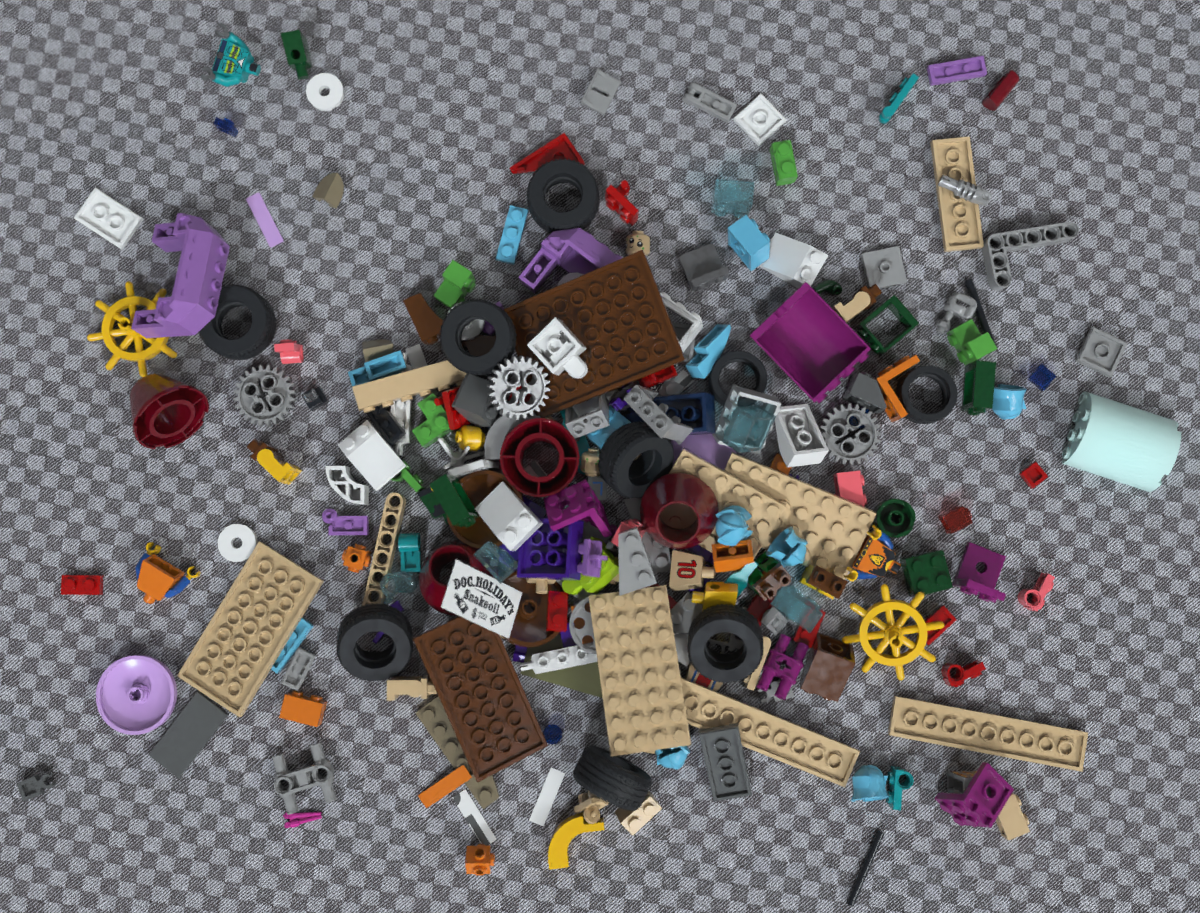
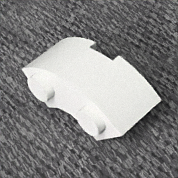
[325,466,369,505]

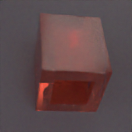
[938,506,973,534]

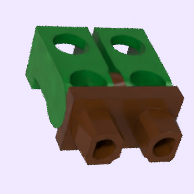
[747,551,791,601]

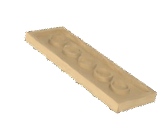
[930,136,984,252]

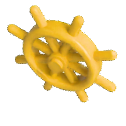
[87,281,177,377]
[842,584,944,681]

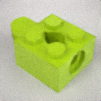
[562,536,619,595]

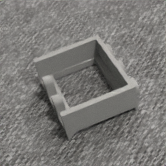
[712,383,781,454]
[624,384,693,445]

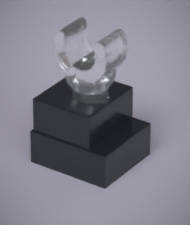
[302,386,329,411]

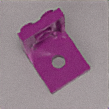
[544,480,612,538]
[952,542,1006,603]
[934,762,1014,828]

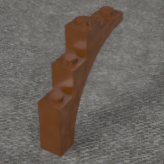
[403,293,496,356]

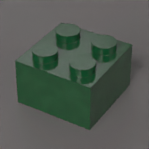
[899,550,953,597]

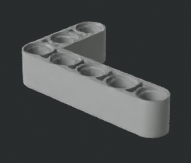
[982,222,1079,291]

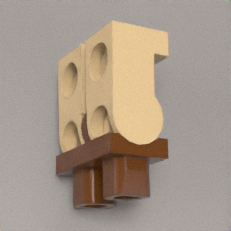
[832,284,882,323]

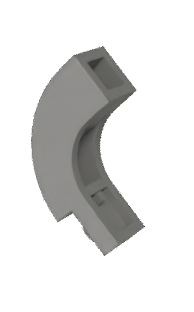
[484,413,541,461]

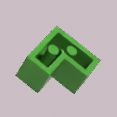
[434,260,476,309]
[947,319,997,366]
[412,393,452,448]

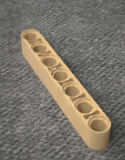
[362,493,406,605]

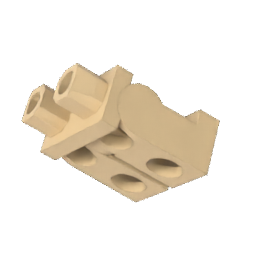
[387,675,437,701]

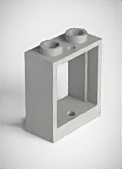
[565,393,610,439]

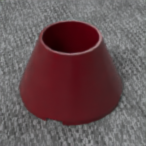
[130,373,209,449]
[500,418,579,497]
[640,472,718,549]
[419,540,497,616]

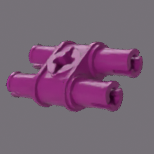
[756,634,809,700]

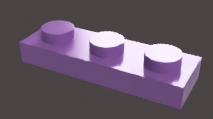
[927,56,987,86]

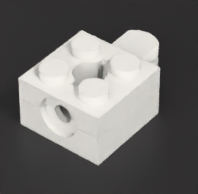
[527,318,588,379]

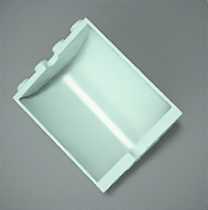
[1062,391,1181,492]

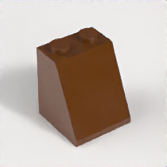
[800,632,855,702]

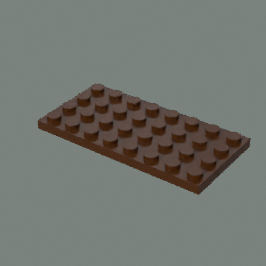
[412,616,548,783]

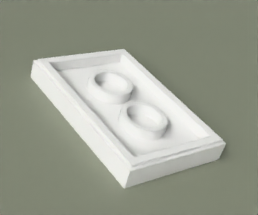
[74,187,144,250]

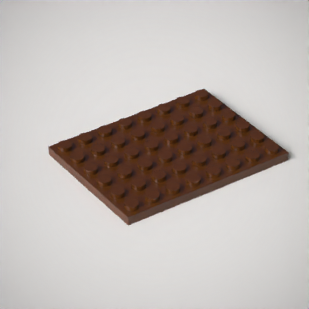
[503,250,686,418]

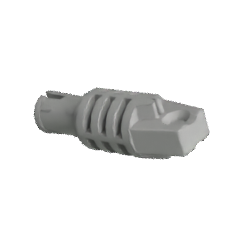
[938,174,992,206]

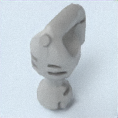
[935,292,977,334]

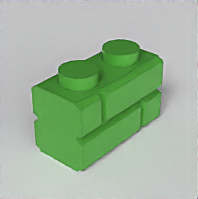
[769,140,798,186]

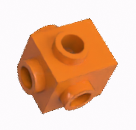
[342,544,372,573]
[465,844,495,876]

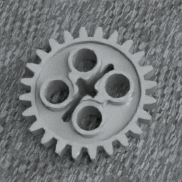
[487,355,550,420]
[233,365,297,427]
[819,403,882,466]

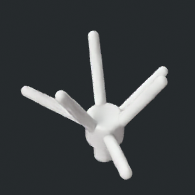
[438,437,484,469]

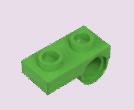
[391,460,424,493]

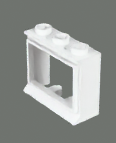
[660,292,703,352]

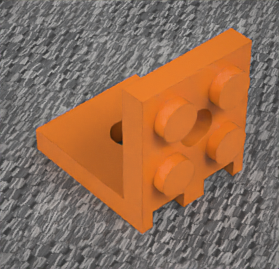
[875,355,920,422]

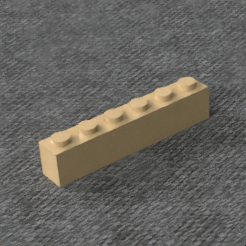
[352,360,466,413]

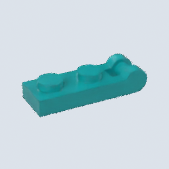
[879,73,919,124]

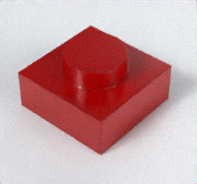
[1019,462,1048,489]

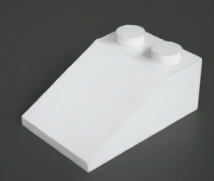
[759,232,828,289]
[774,404,829,468]
[338,420,406,491]
[475,481,543,551]

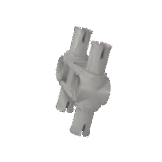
[272,742,337,815]

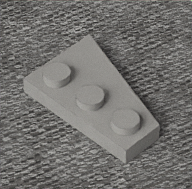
[618,527,657,596]

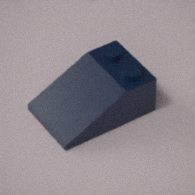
[653,392,715,435]

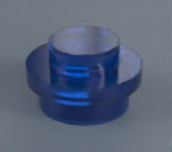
[543,724,562,744]

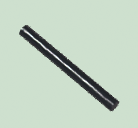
[965,279,998,351]
[846,830,885,907]

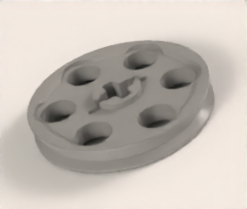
[569,597,596,654]

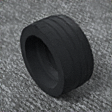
[708,351,767,410]
[895,365,957,424]

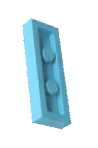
[496,205,529,265]
[271,617,314,673]

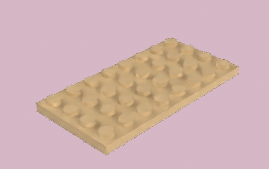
[724,452,877,580]
[177,541,324,717]
[588,585,691,757]

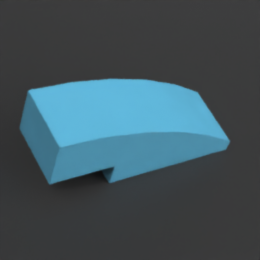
[685,324,731,379]
[348,350,407,387]

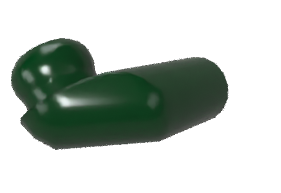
[813,279,842,295]

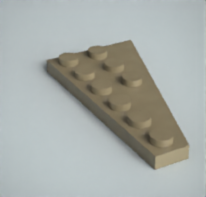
[416,697,500,809]

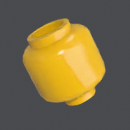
[455,425,485,451]

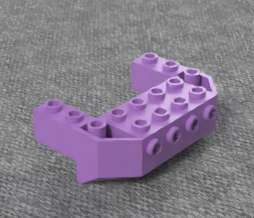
[131,213,230,338]
[518,228,622,294]

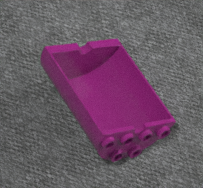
[750,282,871,403]

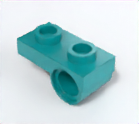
[398,533,421,573]
[886,766,914,810]

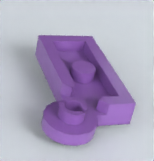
[322,508,369,535]

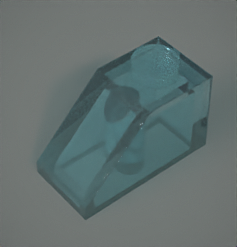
[473,541,518,584]

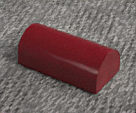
[982,70,1020,111]

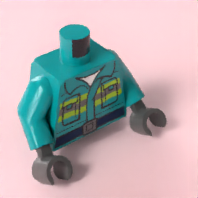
[200,23,261,87]

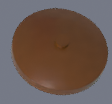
[447,470,524,549]
[500,571,568,647]

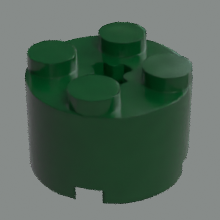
[872,499,916,538]

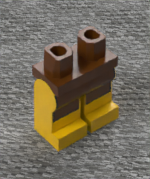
[247,439,302,485]
[799,565,848,599]

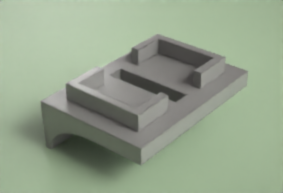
[581,67,621,115]

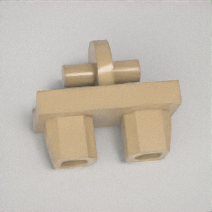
[574,791,609,824]

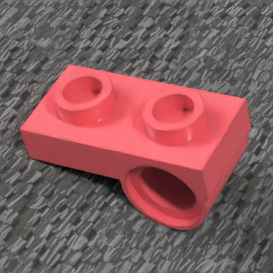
[274,339,304,364]
[1018,573,1055,611]

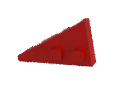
[509,133,584,174]

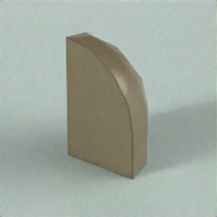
[312,173,344,209]
[362,339,393,362]

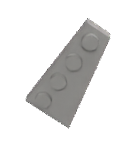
[624,497,671,573]

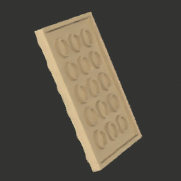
[660,448,786,558]

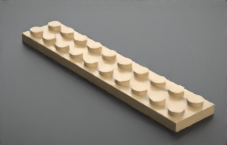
[681,677,860,787]
[888,696,1088,772]

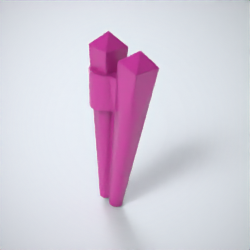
[283,812,322,828]

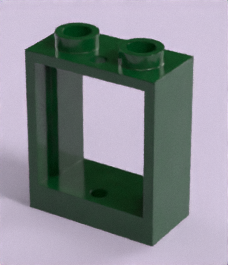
[856,295,919,356]
[961,360,996,416]
[429,474,480,528]

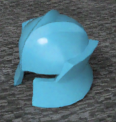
[992,384,1027,420]
[715,505,753,546]
[766,526,808,567]
[655,746,691,770]
[851,765,889,802]

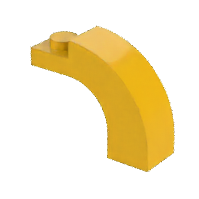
[548,812,604,869]

